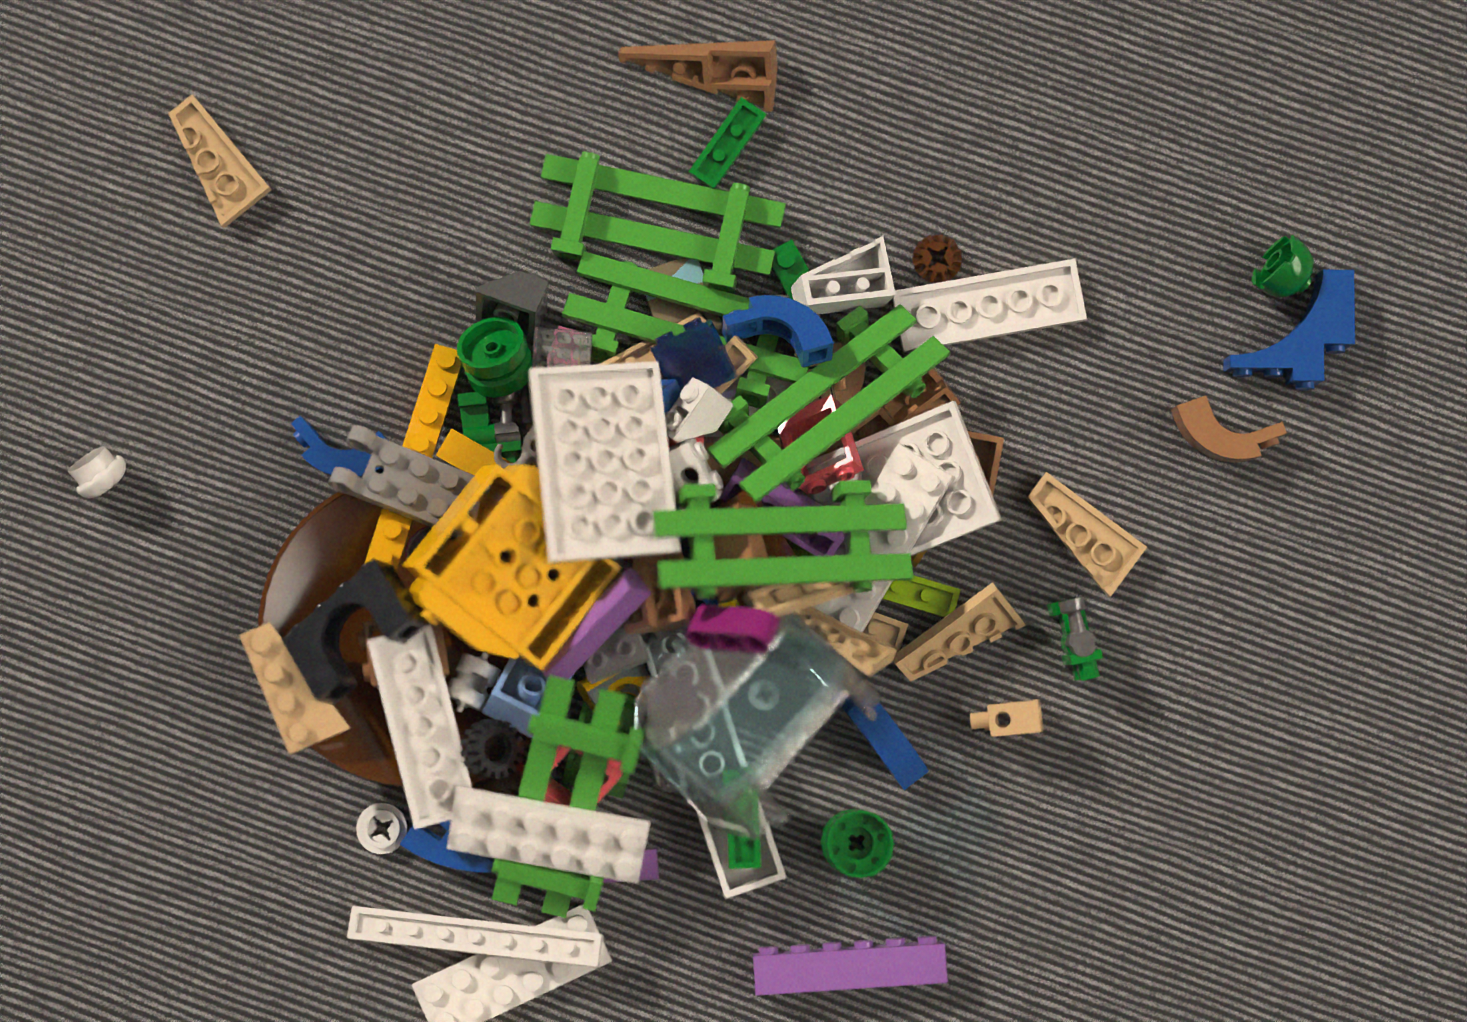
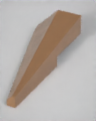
[618,40,778,112]
[813,367,961,460]
[624,539,696,634]

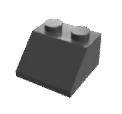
[476,271,549,341]

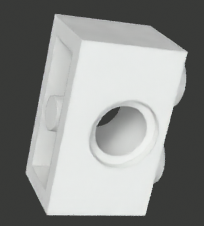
[668,438,723,510]

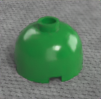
[1251,235,1314,298]

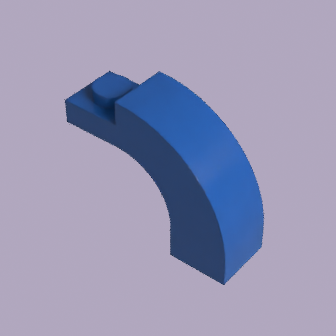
[722,295,834,368]
[291,415,389,478]
[835,681,929,790]

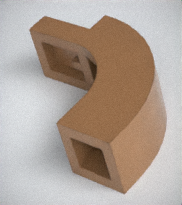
[1171,396,1287,462]

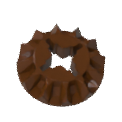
[913,234,962,283]

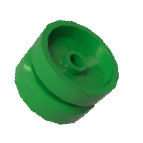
[457,317,534,398]

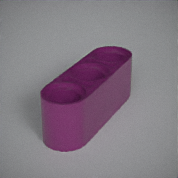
[685,605,780,653]

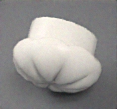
[68,446,126,498]

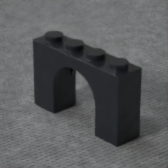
[282,559,428,705]

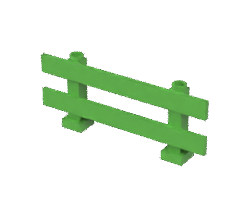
[530,152,786,293]
[562,251,823,409]
[707,304,950,503]
[653,480,913,599]
[492,675,644,918]

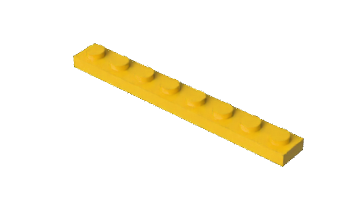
[365,344,462,572]

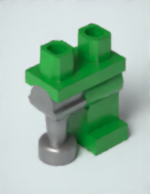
[457,391,523,463]
[1047,597,1103,681]

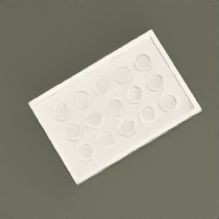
[528,362,680,563]
[796,401,1002,556]

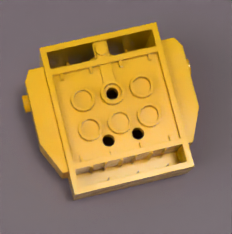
[402,464,622,670]

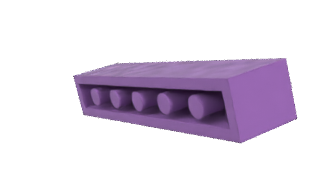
[753,936,948,995]

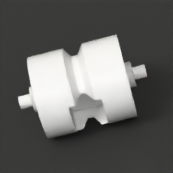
[447,652,501,713]

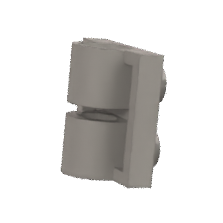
[583,617,650,683]

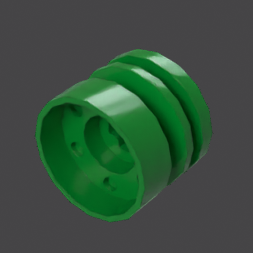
[820,809,894,878]

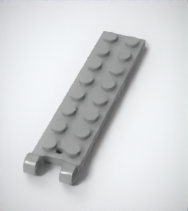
[328,425,557,577]

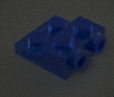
[650,317,738,390]

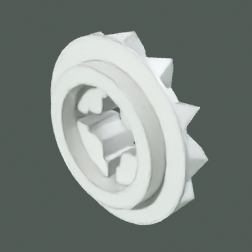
[356,803,408,854]

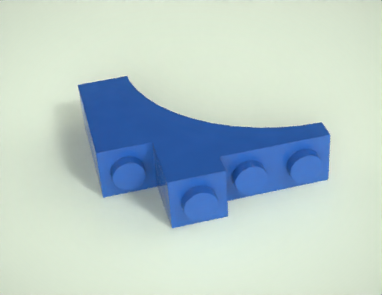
[1223,270,1355,390]

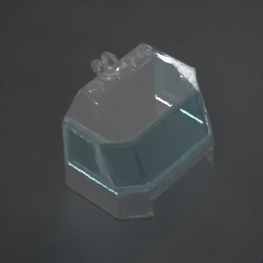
[635,607,881,840]

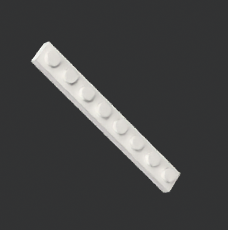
[347,906,603,968]

